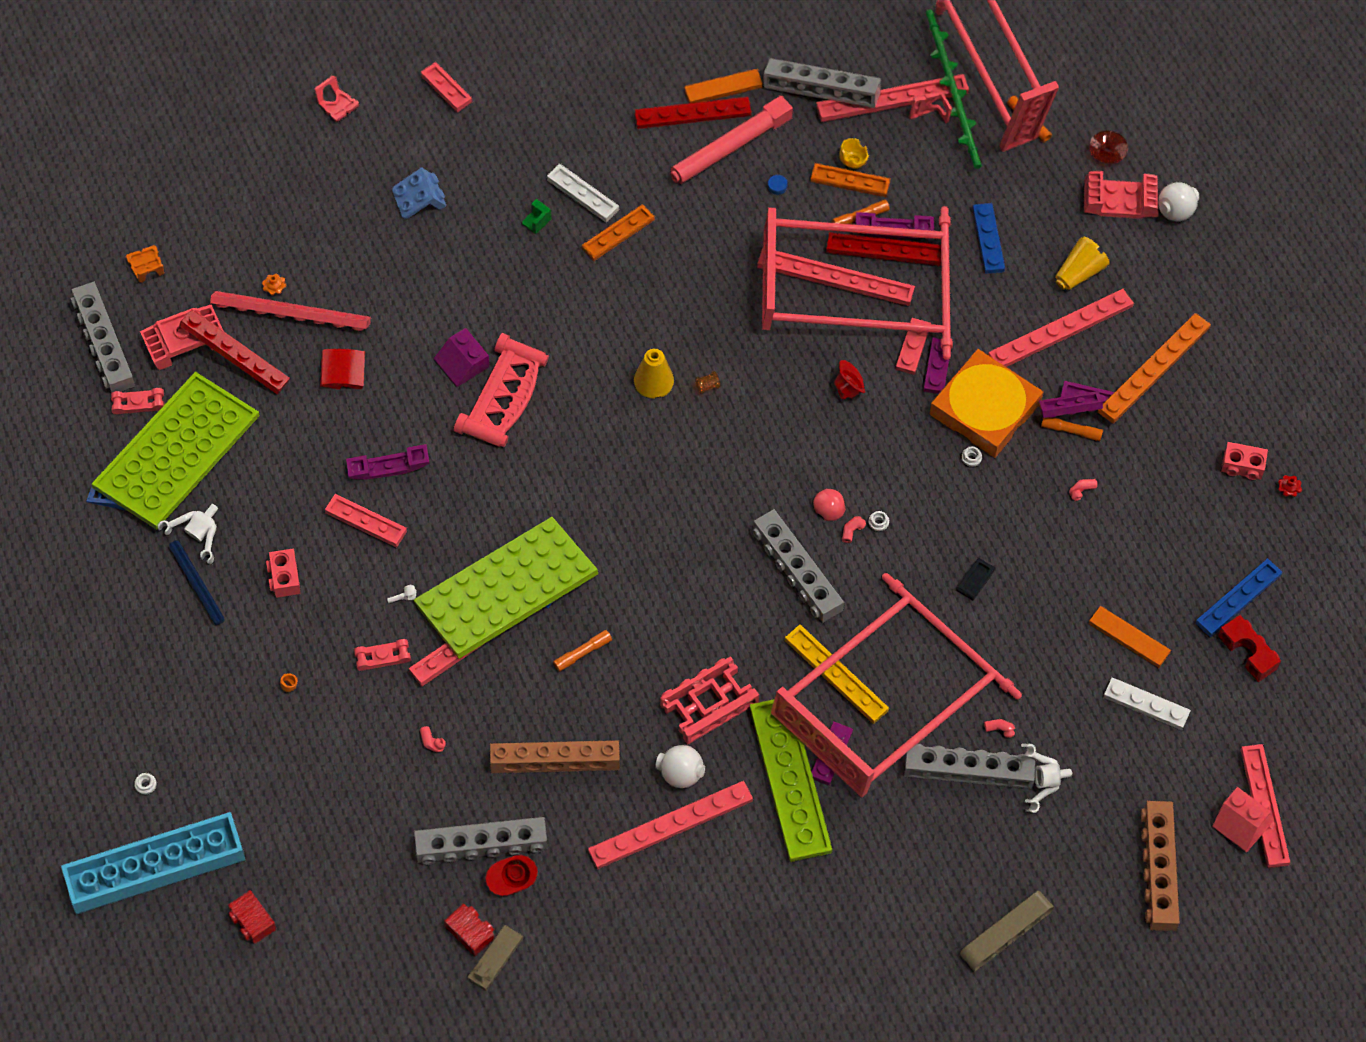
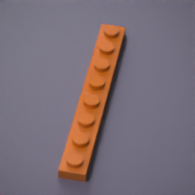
[1098,313,1211,424]

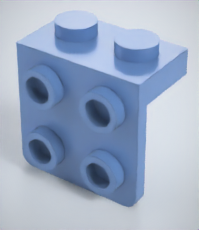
[392,167,446,219]

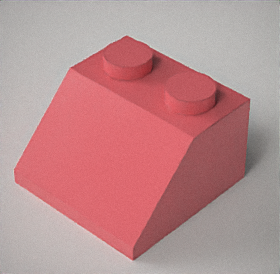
[1213,787,1274,853]

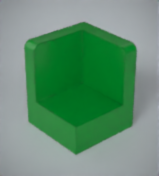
[522,199,551,234]

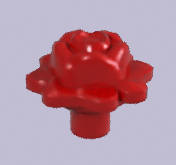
[1278,475,1302,497]

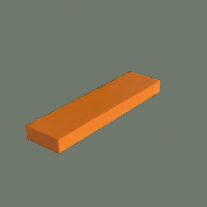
[684,69,763,103]
[811,163,890,197]
[582,204,655,261]
[1088,606,1171,668]

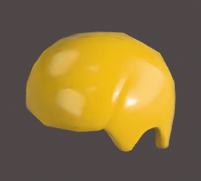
[839,138,869,169]

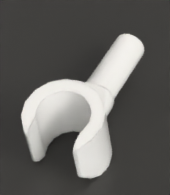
[387,585,416,603]

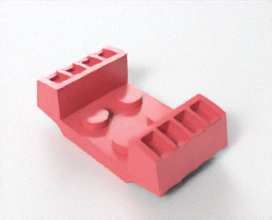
[1084,171,1158,219]
[140,305,223,370]

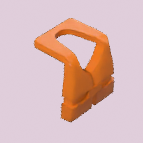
[126,245,164,283]

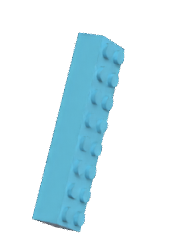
[61,812,245,914]

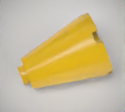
[1056,237,1110,290]
[634,349,674,398]

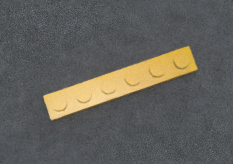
[785,625,889,724]

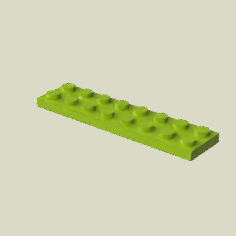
[750,700,832,862]

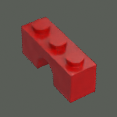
[1218,615,1281,682]

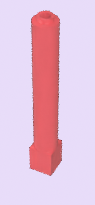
[670,96,793,184]

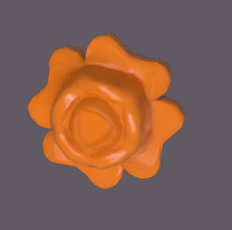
[262,274,286,295]

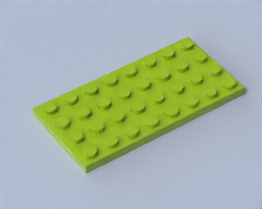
[92,372,259,530]
[414,517,598,659]

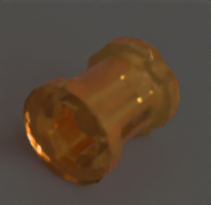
[695,371,720,394]

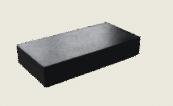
[956,558,996,601]

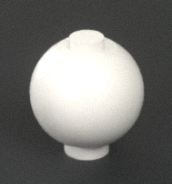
[1158,182,1199,221]
[656,745,705,788]

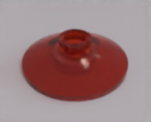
[1089,131,1128,164]

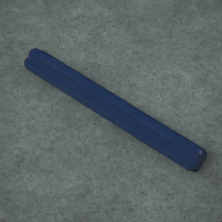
[169,540,225,625]

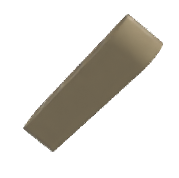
[960,891,1054,971]

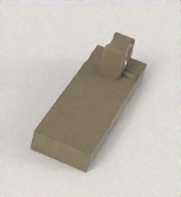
[468,925,523,991]

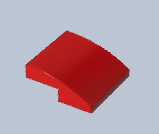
[320,349,365,389]

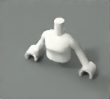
[158,504,218,564]
[1021,744,1072,813]

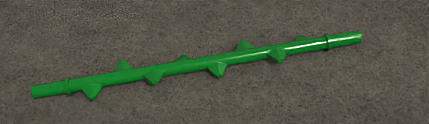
[926,9,982,169]

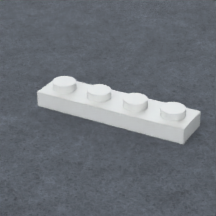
[547,164,619,222]
[1103,677,1190,730]

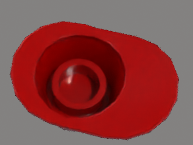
[834,360,866,400]
[486,855,538,896]

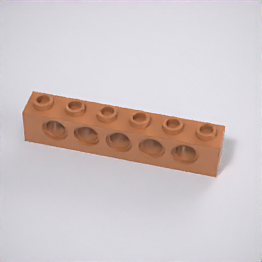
[490,741,620,773]
[1141,801,1179,931]

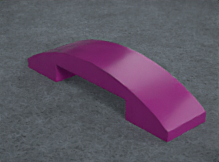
[856,212,934,239]
[346,444,430,479]

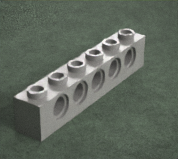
[764,58,881,108]
[70,282,135,393]
[752,509,844,623]
[904,744,1035,789]
[415,817,547,865]

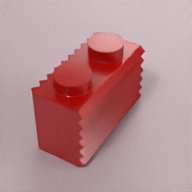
[228,890,276,944]
[444,903,494,956]

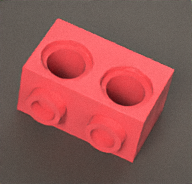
[1221,442,1268,480]
[266,549,301,598]

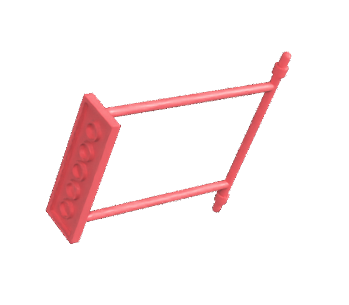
[935,0,1059,152]
[762,206,953,360]
[771,573,1022,798]

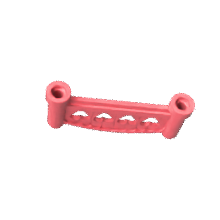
[454,333,549,447]

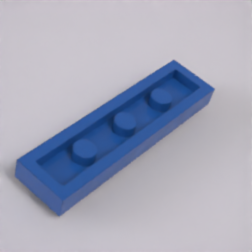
[972,203,1005,274]

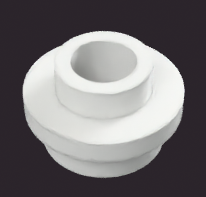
[962,447,982,467]
[869,511,889,531]
[134,773,156,794]

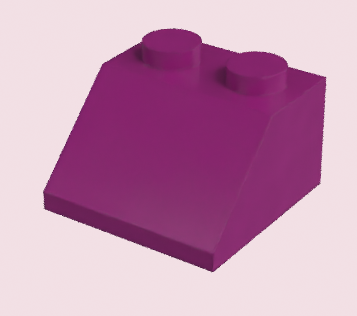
[434,328,490,387]

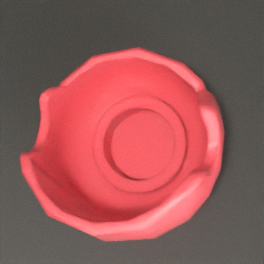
[813,489,846,521]

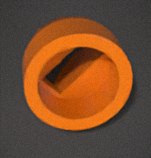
[280,673,298,692]

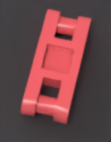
[111,388,164,414]
[354,639,411,671]

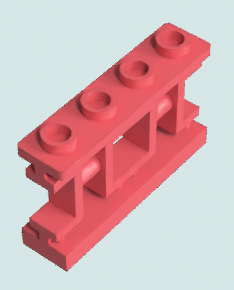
[660,657,759,744]

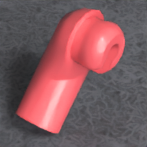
[1069,479,1097,501]
[842,516,866,543]
[984,719,1015,738]
[420,726,446,752]

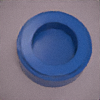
[768,175,787,195]

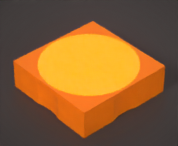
[929,349,1044,458]

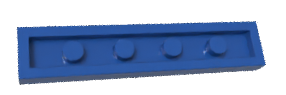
[1195,558,1283,637]

